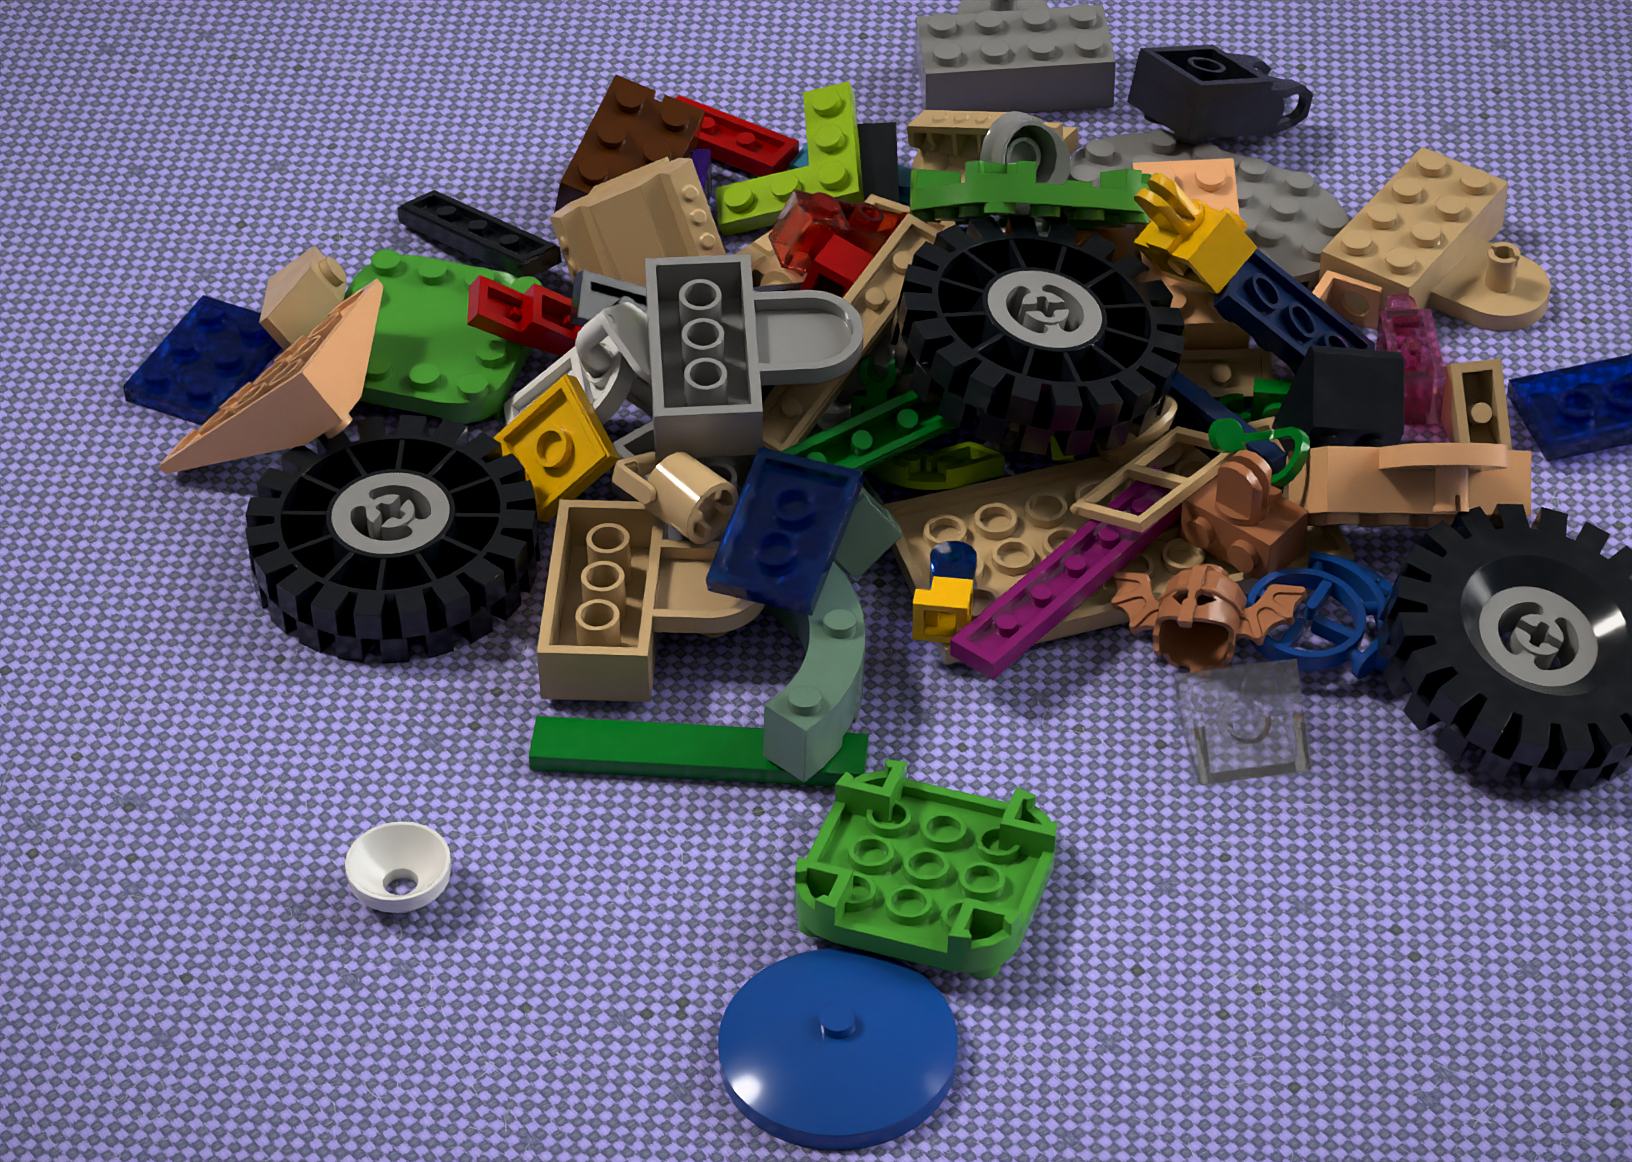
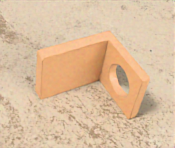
[1312,270,1383,330]

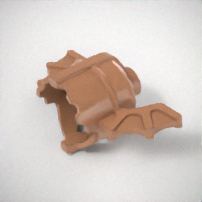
[1111,564,1307,677]

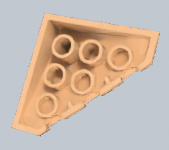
[158,278,384,474]

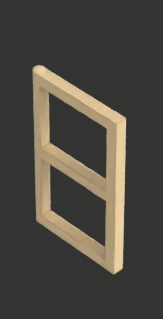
[1070,426,1247,533]

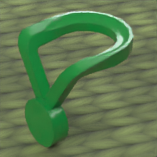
[1208,418,1310,488]

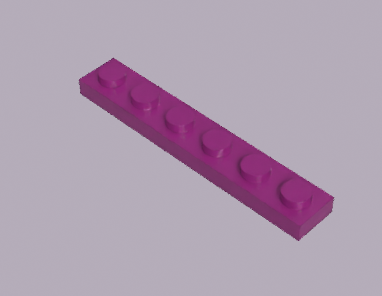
[950,466,1182,680]

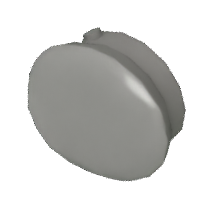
[980,111,1071,185]

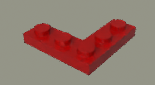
[675,95,799,177]

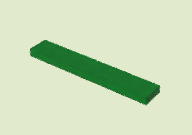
[529,716,869,787]

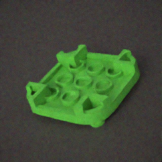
[910,161,1151,232]
[344,249,542,424]
[794,759,1057,979]

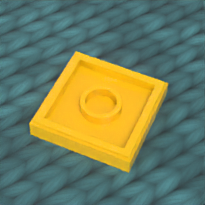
[493,374,621,522]

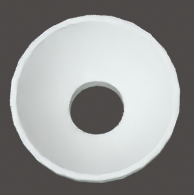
[345,821,451,913]

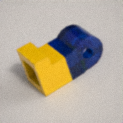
[912,541,977,643]

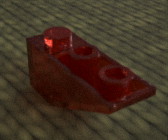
[768,189,911,273]

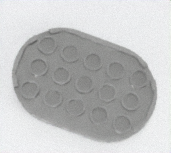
[1067,129,1349,289]

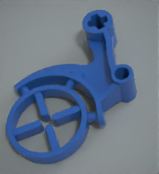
[1246,551,1393,679]

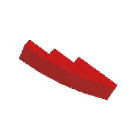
[467,275,582,356]

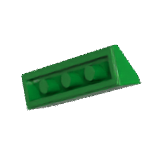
[752,390,956,509]

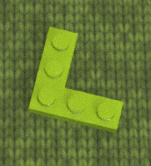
[716,81,864,237]

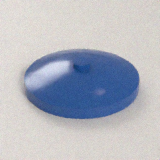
[718,948,958,1151]

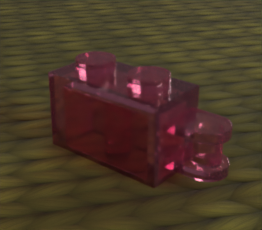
[1375,293,1446,425]

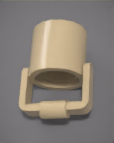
[612,451,739,544]

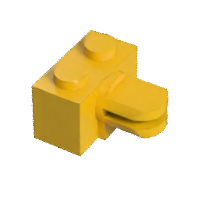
[1133,173,1258,294]

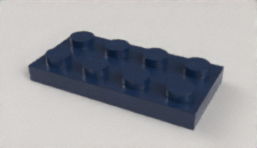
[1213,249,1375,375]

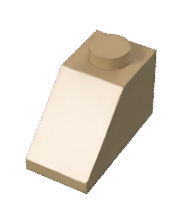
[259,246,347,351]
[1435,358,1512,450]

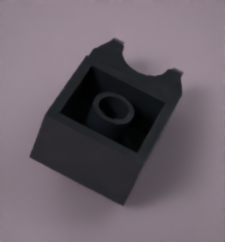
[1127,44,1314,144]

